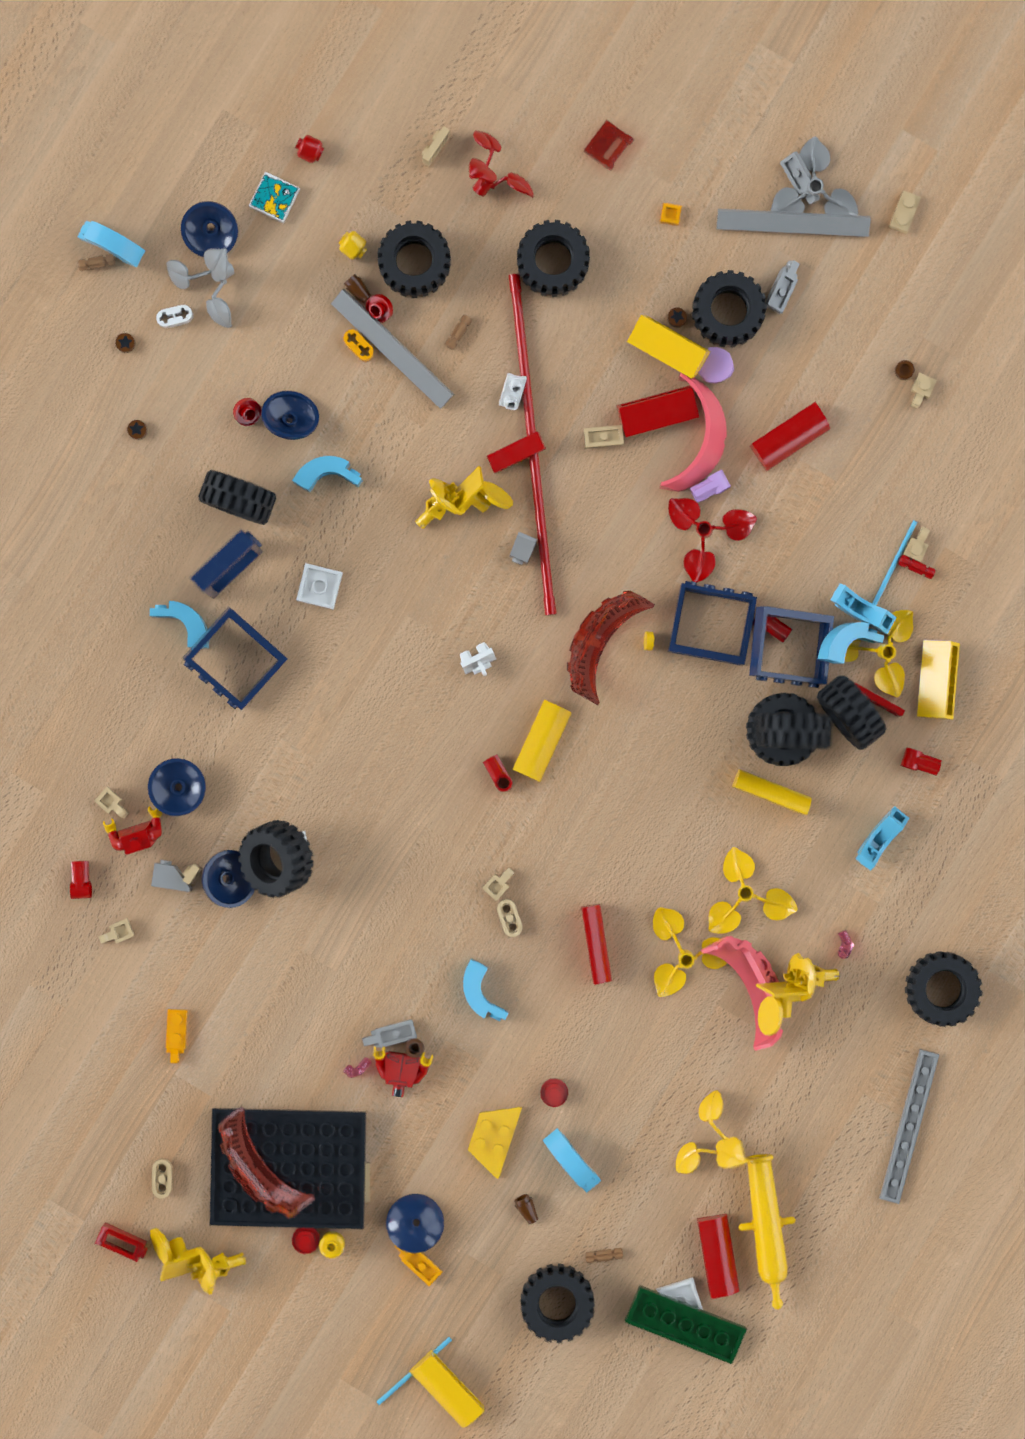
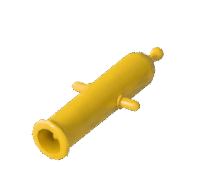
[739,1154,796,1310]

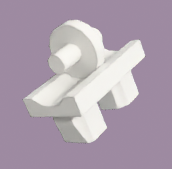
[499,373,527,410]
[460,642,496,676]

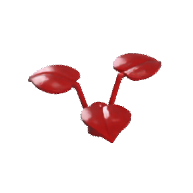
[469,130,534,198]
[668,498,757,583]

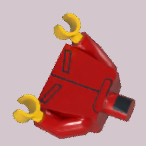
[103,806,162,855]
[373,1046,433,1097]

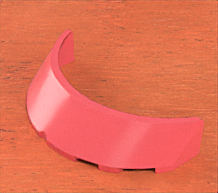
[660,373,727,492]
[701,936,783,1051]

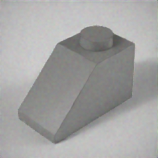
[510,532,537,566]
[151,860,192,892]

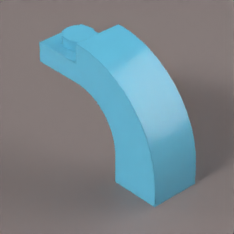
[78,220,145,267]
[292,456,362,493]
[831,583,896,634]
[149,601,209,649]
[818,622,884,664]
[856,806,909,871]
[463,959,509,1021]
[543,1128,601,1193]

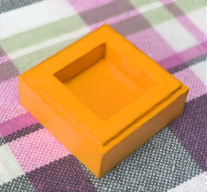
[660,203,682,226]

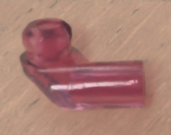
[838,929,854,959]
[343,1057,372,1078]

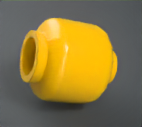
[338,231,367,260]
[319,1231,345,1259]

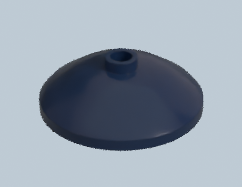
[181,201,238,257]
[261,391,319,440]
[148,758,206,816]
[202,850,255,908]
[386,1194,444,1253]

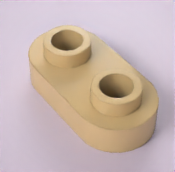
[497,899,522,937]
[152,1158,173,1198]

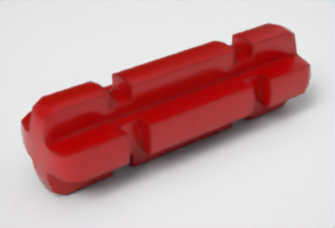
[898,555,936,579]

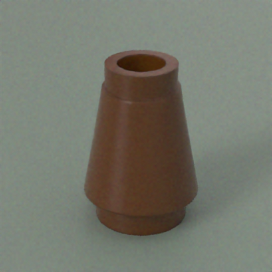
[344,274,371,303]
[405,1038,424,1058]
[515,1194,539,1224]

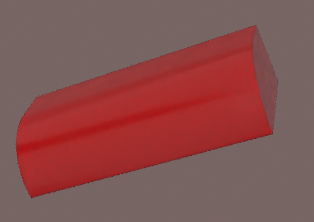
[616,385,699,437]
[750,401,830,472]
[581,904,612,985]
[697,1213,740,1299]

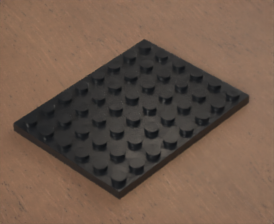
[210,1108,367,1229]

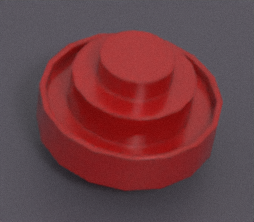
[366,294,393,323]
[233,398,262,426]
[540,1078,569,1107]
[292,1228,320,1254]

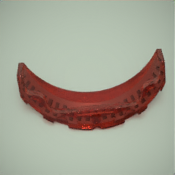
[567,590,655,705]
[218,1106,315,1218]

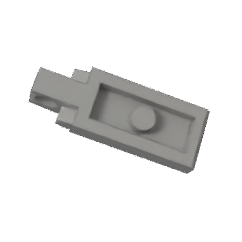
[780,151,820,204]
[765,260,800,314]
[362,1019,417,1048]

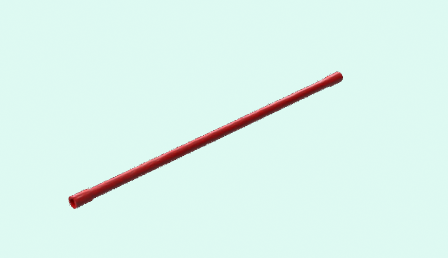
[509,274,556,615]

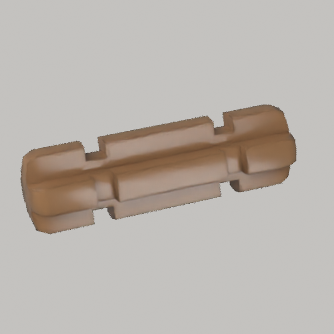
[78,254,116,271]
[445,314,472,350]
[585,1248,623,1263]

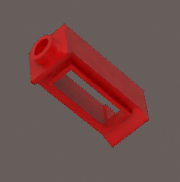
[94,1222,148,1263]

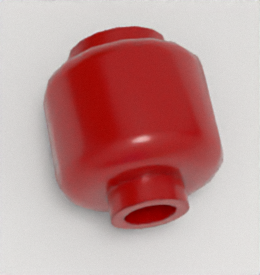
[295,135,324,164]

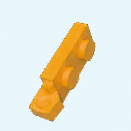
[166,1009,188,1064]
[394,1246,443,1287]

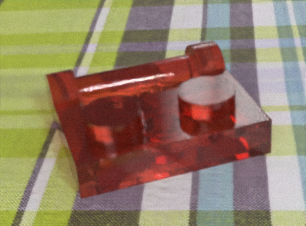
[584,120,634,171]

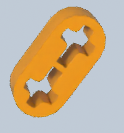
[343,329,374,362]

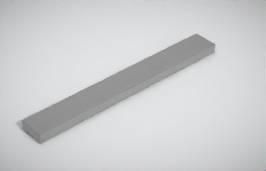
[716,209,871,237]
[331,289,454,409]
[879,1049,939,1204]

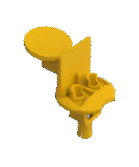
[415,466,513,529]
[756,953,839,1036]
[150,1228,246,1295]

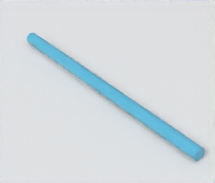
[872,520,917,605]
[377,1337,452,1405]

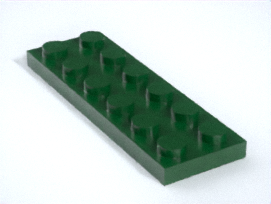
[625,1285,747,1364]

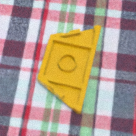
[468,1106,522,1179]

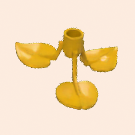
[844,610,913,698]
[708,847,798,934]
[653,907,727,997]
[676,1090,747,1174]

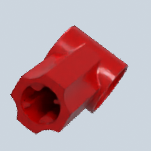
[752,616,793,643]
[900,747,942,776]
[483,754,513,792]
[70,861,92,899]

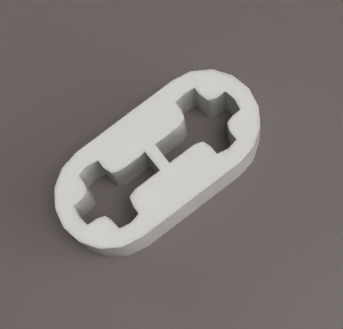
[156,305,193,328]

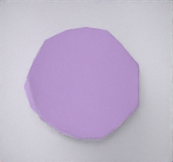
[698,347,734,384]

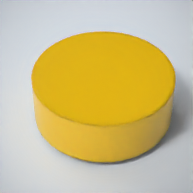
[644,631,654,651]

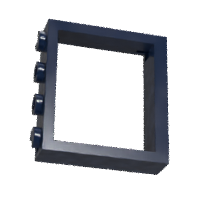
[190,529,263,599]
[668,581,757,666]
[182,606,287,710]
[749,606,834,688]

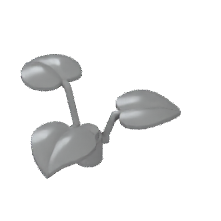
[771,137,858,216]
[166,249,234,328]

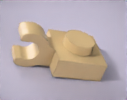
[910,373,937,408]
[903,527,930,562]
[94,787,129,819]
[182,864,202,885]
[482,867,514,901]
[99,918,135,944]

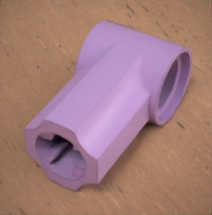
[690,470,731,503]

